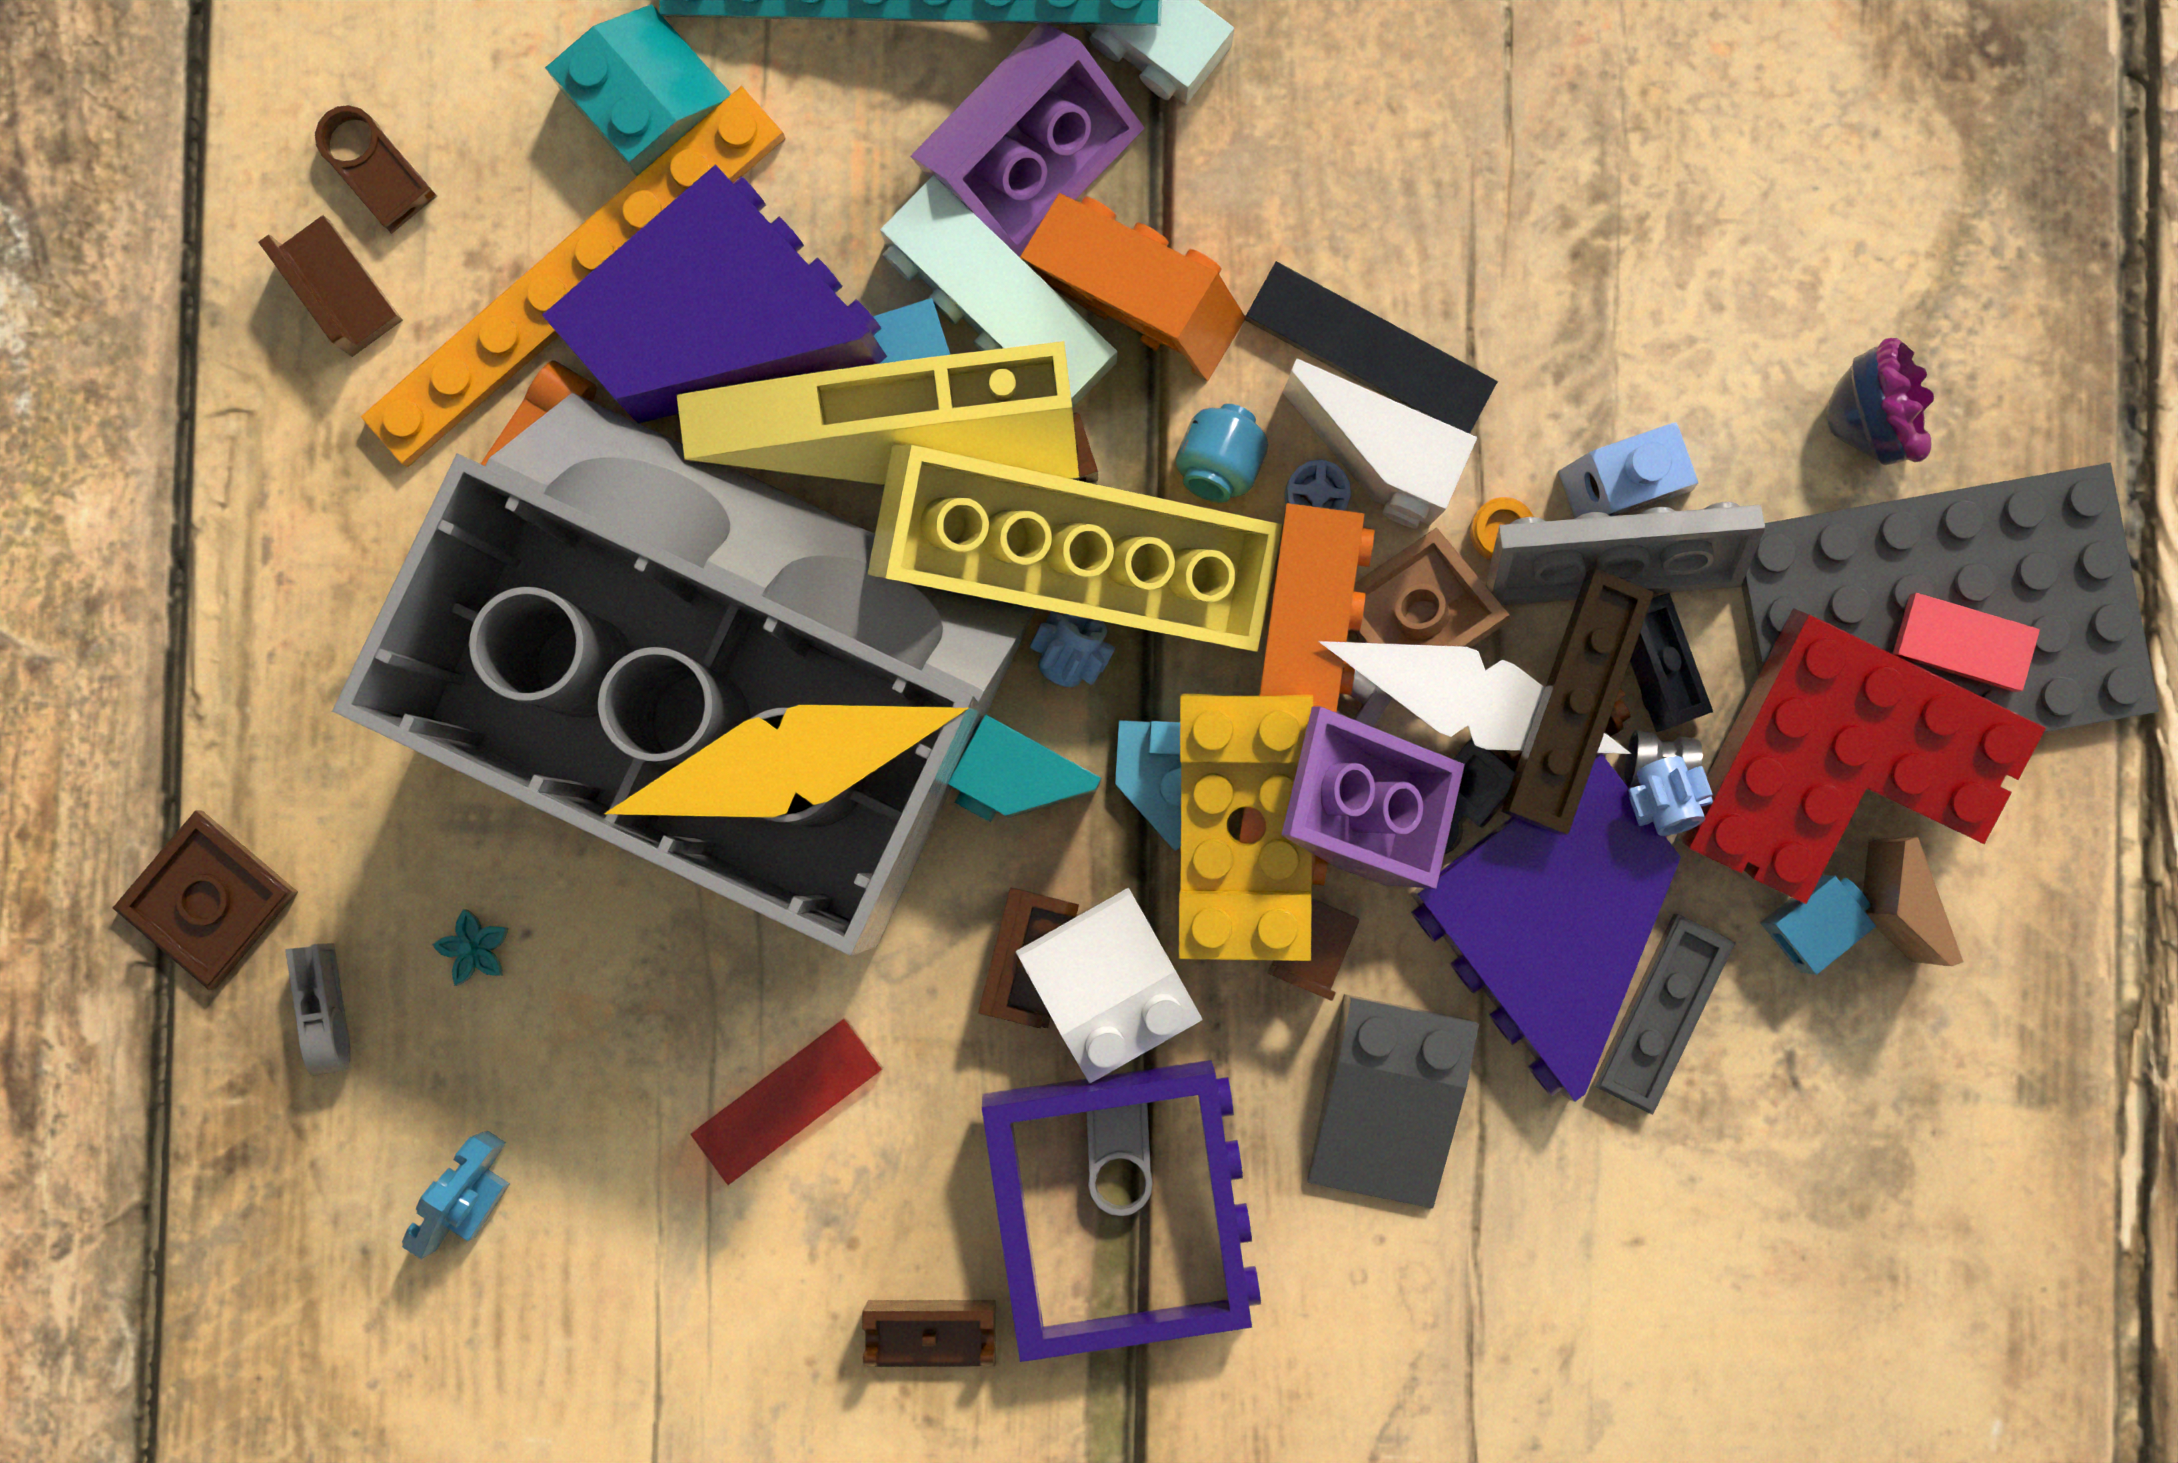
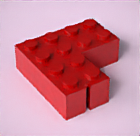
[1677,608,2046,904]

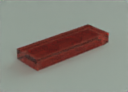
[690,1017,883,1185]

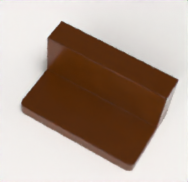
[258,215,403,357]

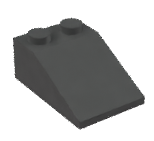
[1307,994,1479,1209]

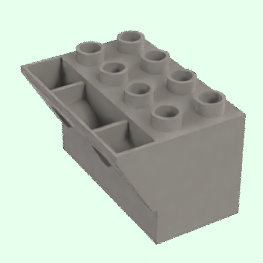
[332,393,1035,956]

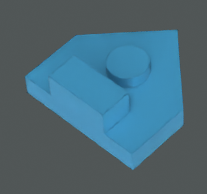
[402,1131,510,1259]

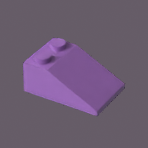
[1281,706,1465,889]

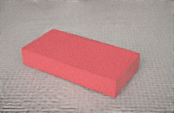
[1893,592,2040,692]

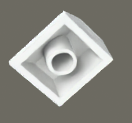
[1016,888,1203,1083]

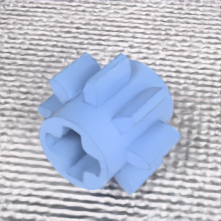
[1030,611,1115,687]
[1628,756,1713,836]

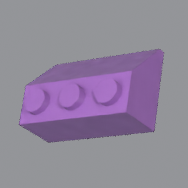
[910,24,1144,257]

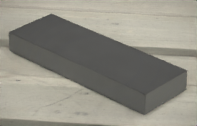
[1591,914,1736,1115]

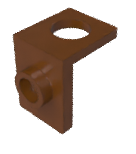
[1267,898,1359,1001]

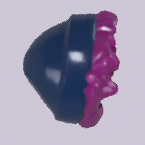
[1827,338,1934,465]

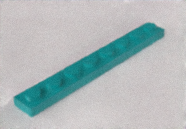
[659,0,1162,26]

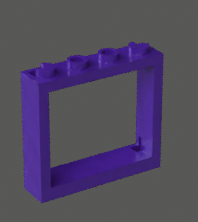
[981,1060,1261,1362]

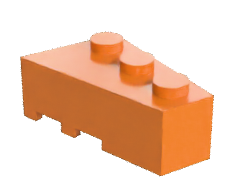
[1020,192,1245,382]

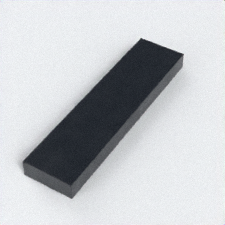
[1245,261,1498,434]

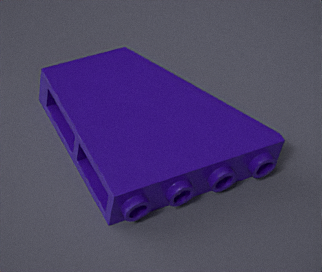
[542,164,887,423]
[1410,754,1681,1102]

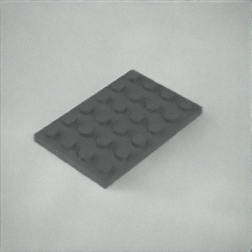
[1741,462,2160,732]

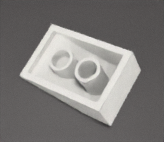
[1283,359,1477,528]

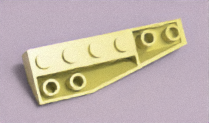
[677,341,1079,485]

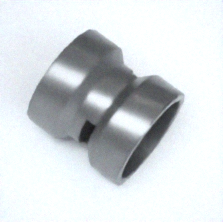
[1624,730,1702,789]

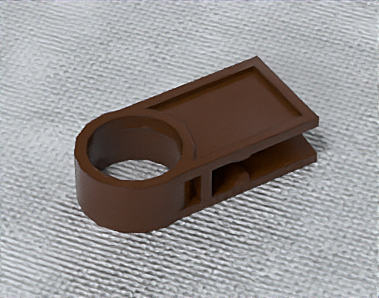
[315,105,437,234]

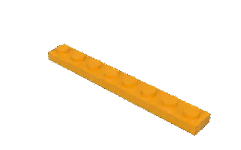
[360,85,786,467]

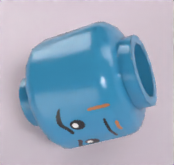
[1176,404,1268,503]

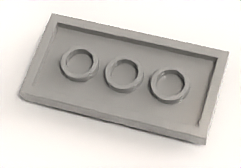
[1486,502,1765,605]

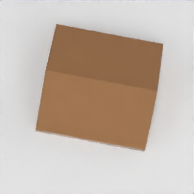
[1354,527,1511,648]
[1863,837,1964,966]

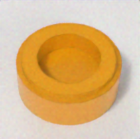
[1470,497,1534,561]

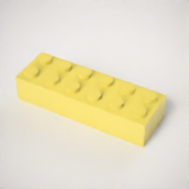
[867,445,1283,652]

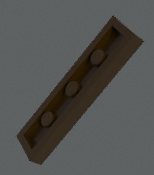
[1501,568,1654,835]

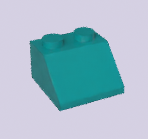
[545,4,731,176]
[948,715,1101,822]

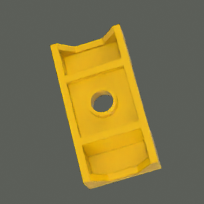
[1179,694,1313,961]

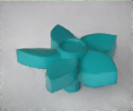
[432,909,509,986]

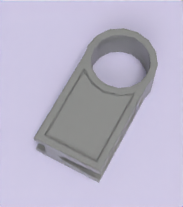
[285,943,350,1076]
[1086,1103,1153,1216]

